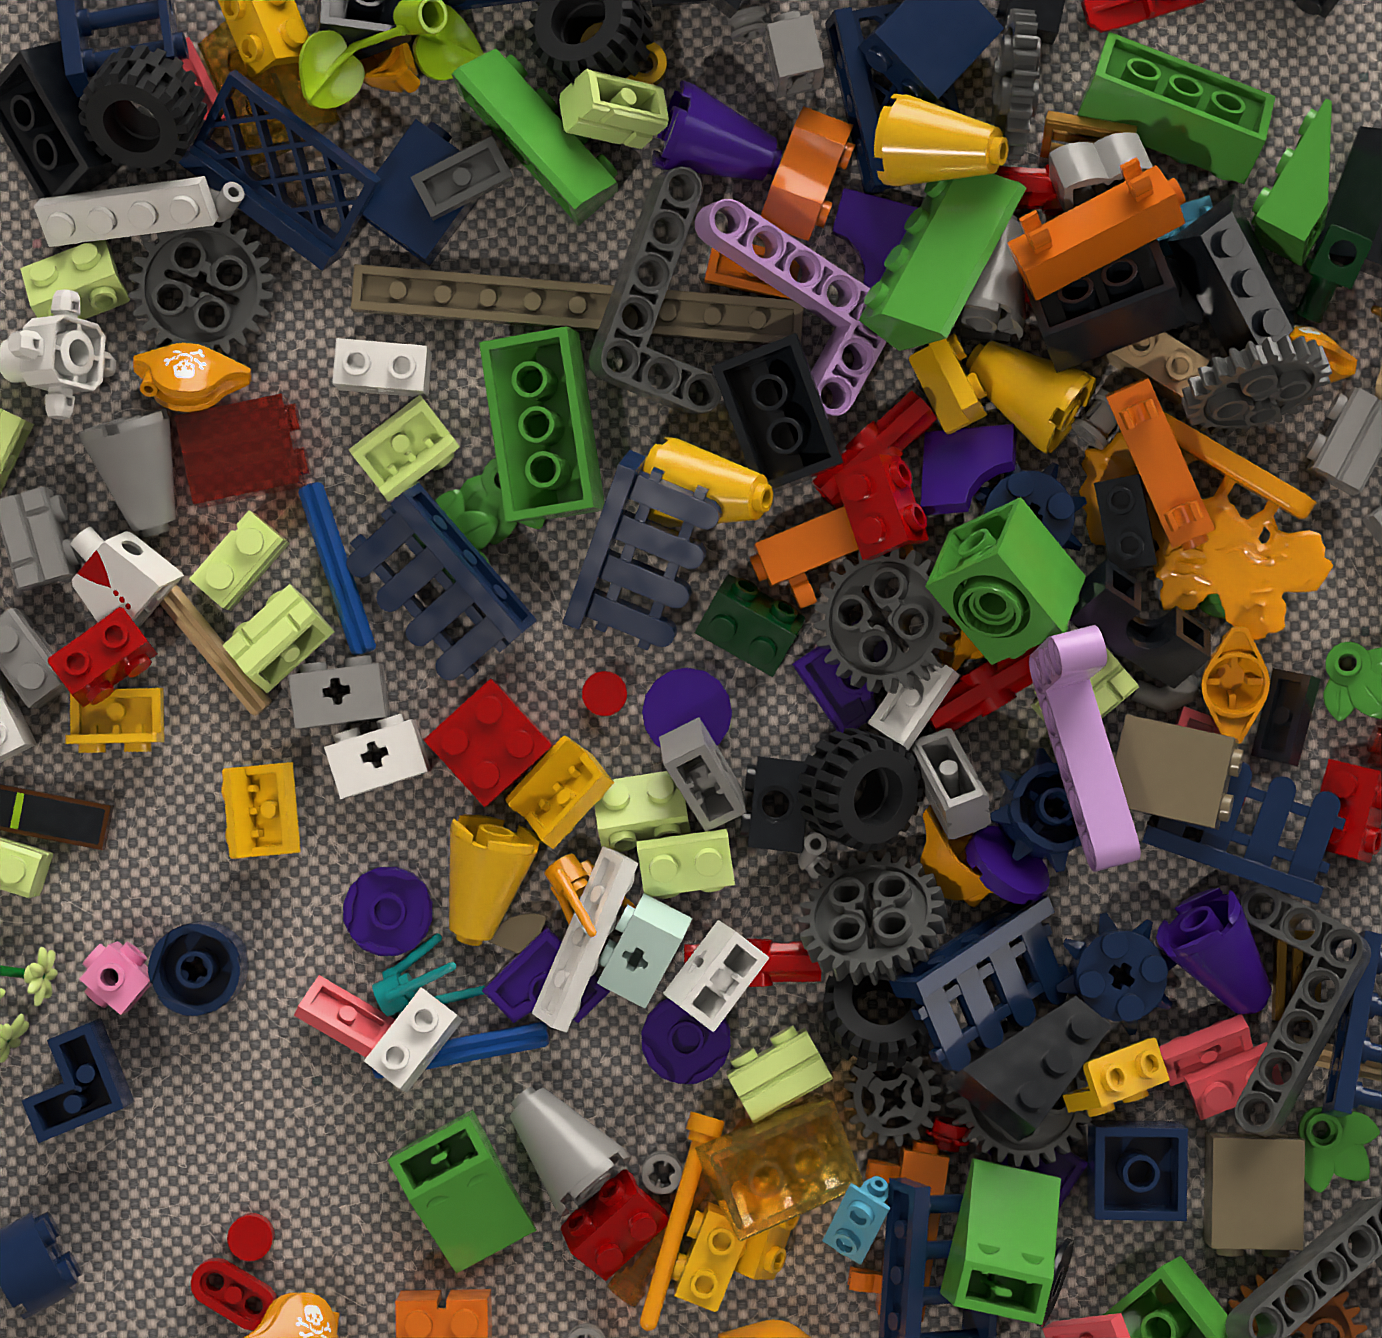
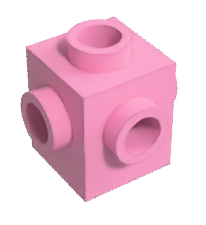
[79,941,152,1015]

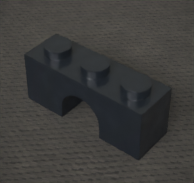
[1070,559,1211,689]

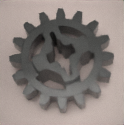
[842,1055,941,1146]

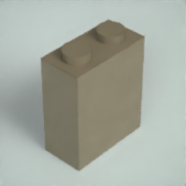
[1115,714,1244,830]
[1203,1132,1305,1258]

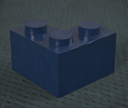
[21,1018,135,1143]

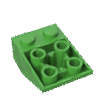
[1251,98,1332,266]
[387,1109,537,1274]
[940,1158,1061,1325]

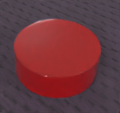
[582,671,627,716]
[227,1213,275,1261]

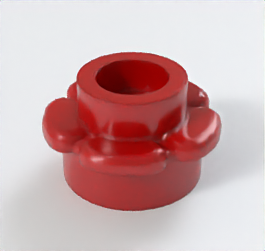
[926,1116,970,1152]

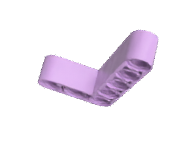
[695,199,886,417]
[1029,625,1141,872]

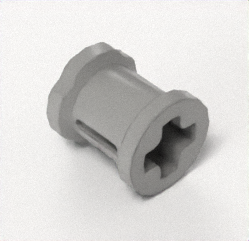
[1071,389,1117,450]

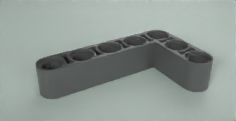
[589,167,722,414]
[1235,885,1371,1136]
[1225,1197,1382,1338]

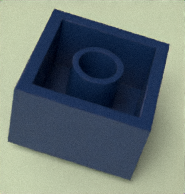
[1087,1120,1188,1221]

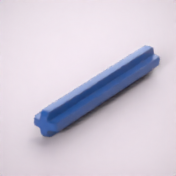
[298,482,376,656]
[372,1022,550,1079]

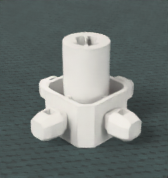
[0,289,116,420]

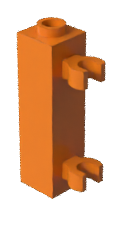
[1007,157,1186,301]
[1105,376,1215,551]
[749,506,915,610]
[847,1139,950,1322]

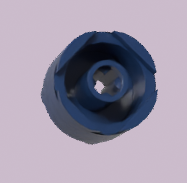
[148,921,249,1016]
[0,1211,82,1320]

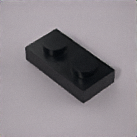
[1251,668,1321,767]

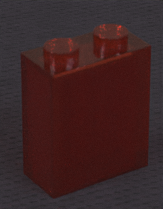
[175,393,311,508]

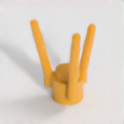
[544,853,635,937]

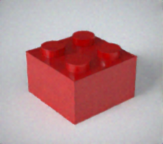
[423,678,554,807]

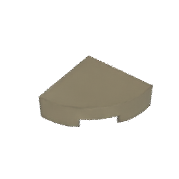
[488,913,548,954]

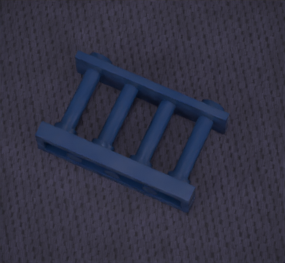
[56,0,189,98]
[1321,930,1382,1117]
[878,1178,998,1338]

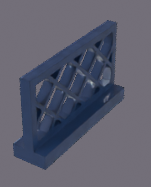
[825,2,961,195]
[179,70,382,271]

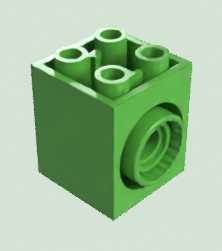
[925,497,1086,665]

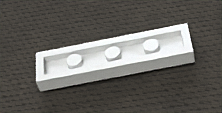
[34,176,219,247]
[532,846,639,1033]

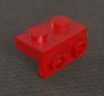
[834,454,928,560]
[48,607,158,708]
[1320,759,1382,863]
[560,1169,670,1281]

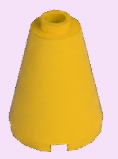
[874,94,1009,187]
[966,340,1097,454]
[642,437,773,528]
[449,814,541,946]

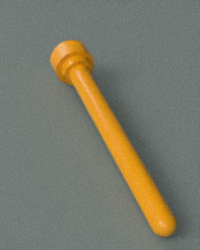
[640,1111,725,1331]

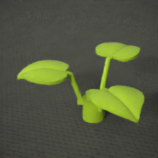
[299,0,484,109]

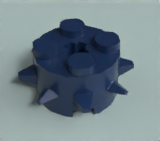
[974,462,1087,551]
[990,748,1082,873]
[1056,912,1177,1036]

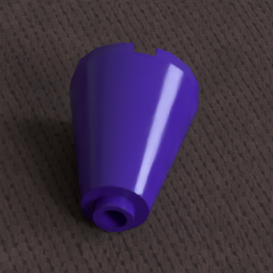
[652,80,782,181]
[1156,888,1272,1014]

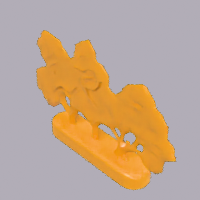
[1079,412,1333,640]

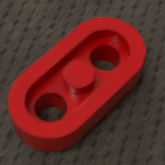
[191,1258,277,1330]

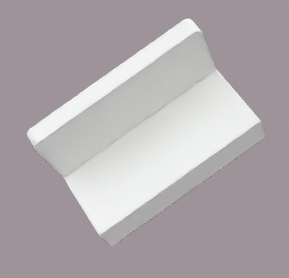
[868,663,960,751]

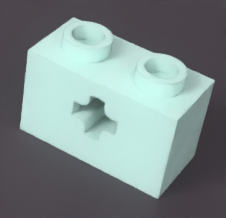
[597,893,692,1008]

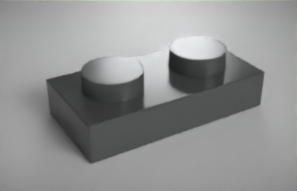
[411,136,514,221]

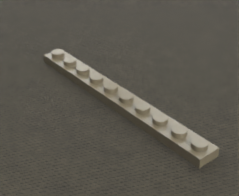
[350,264,804,345]

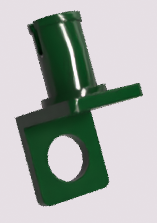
[1295,224,1372,323]

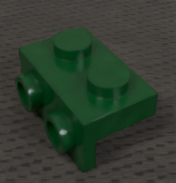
[694,574,806,677]

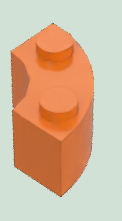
[760,106,856,242]

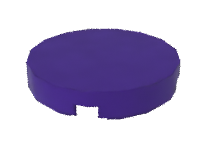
[642,667,732,748]
[965,825,1050,904]
[343,866,434,956]
[641,998,731,1084]

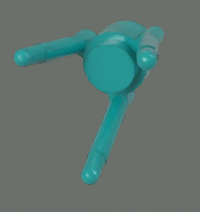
[372,934,485,1017]

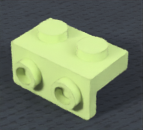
[20,240,130,320]
[348,395,460,501]
[594,771,691,852]
[637,829,735,899]

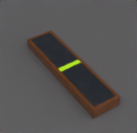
[0,784,114,850]

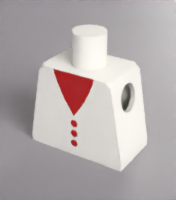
[70,527,184,628]

